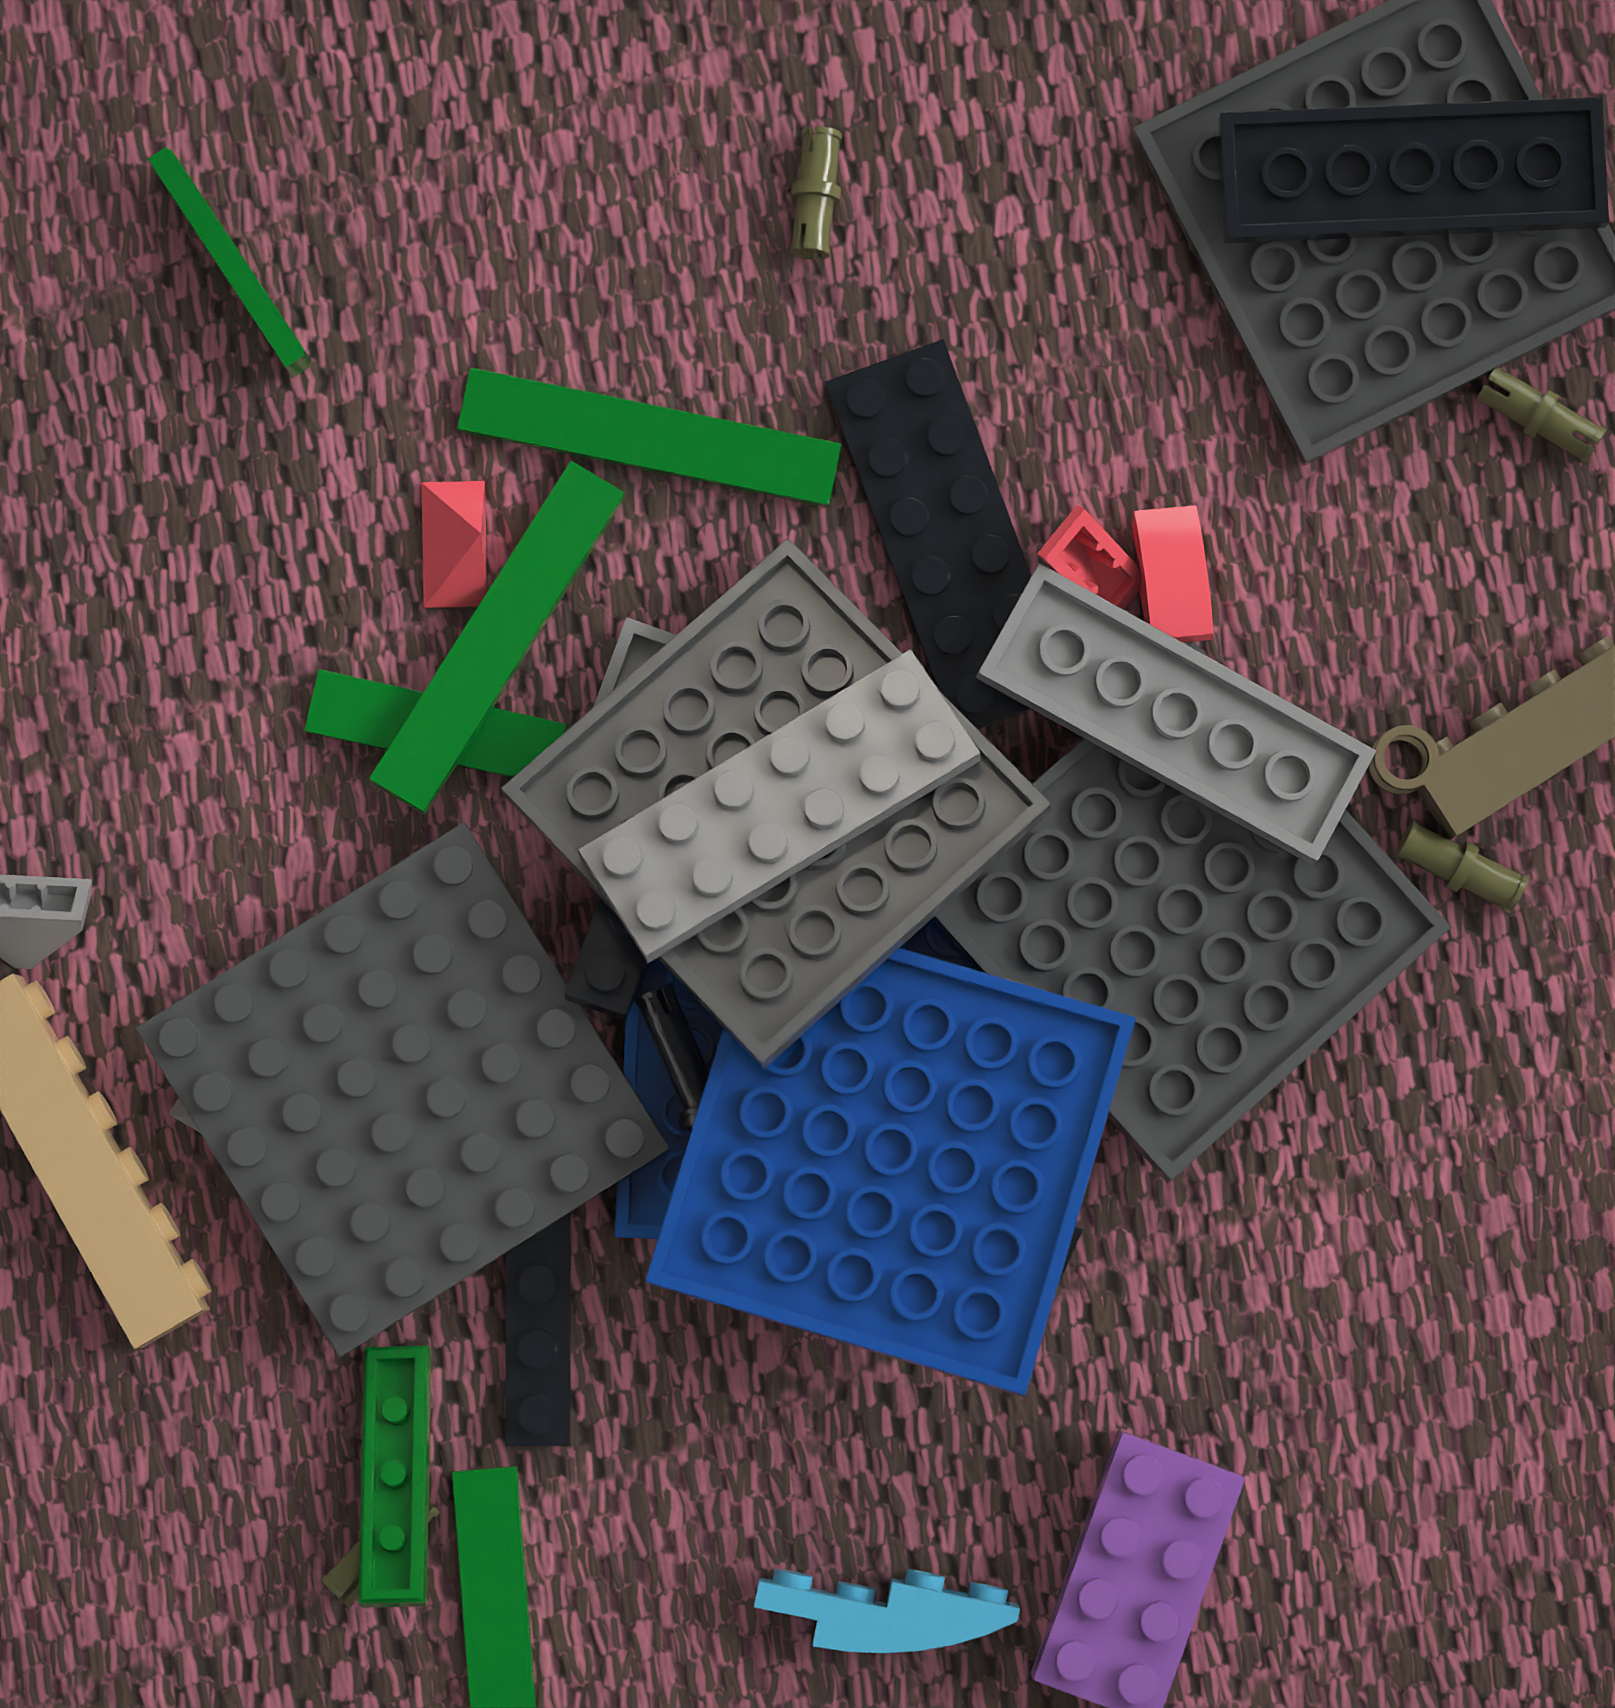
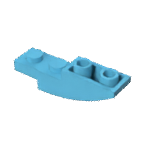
[754,1568,1020,1653]

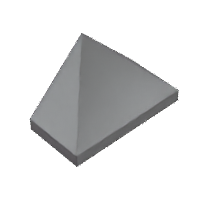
[0,874,92,969]

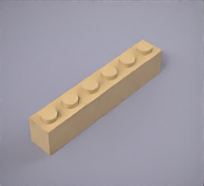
[0,974,212,1349]

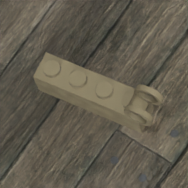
[1368,635,1615,840]

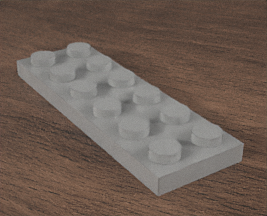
[975,563,1376,865]
[578,649,981,963]

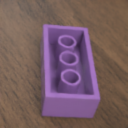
[1030,1429,1245,1708]

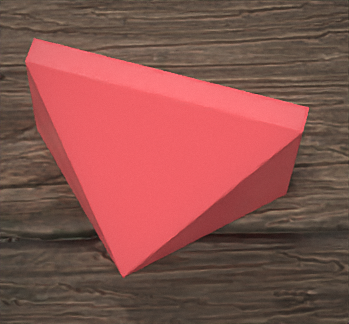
[421,481,487,609]
[1037,505,1142,610]

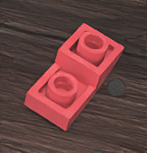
[1131,505,1214,643]

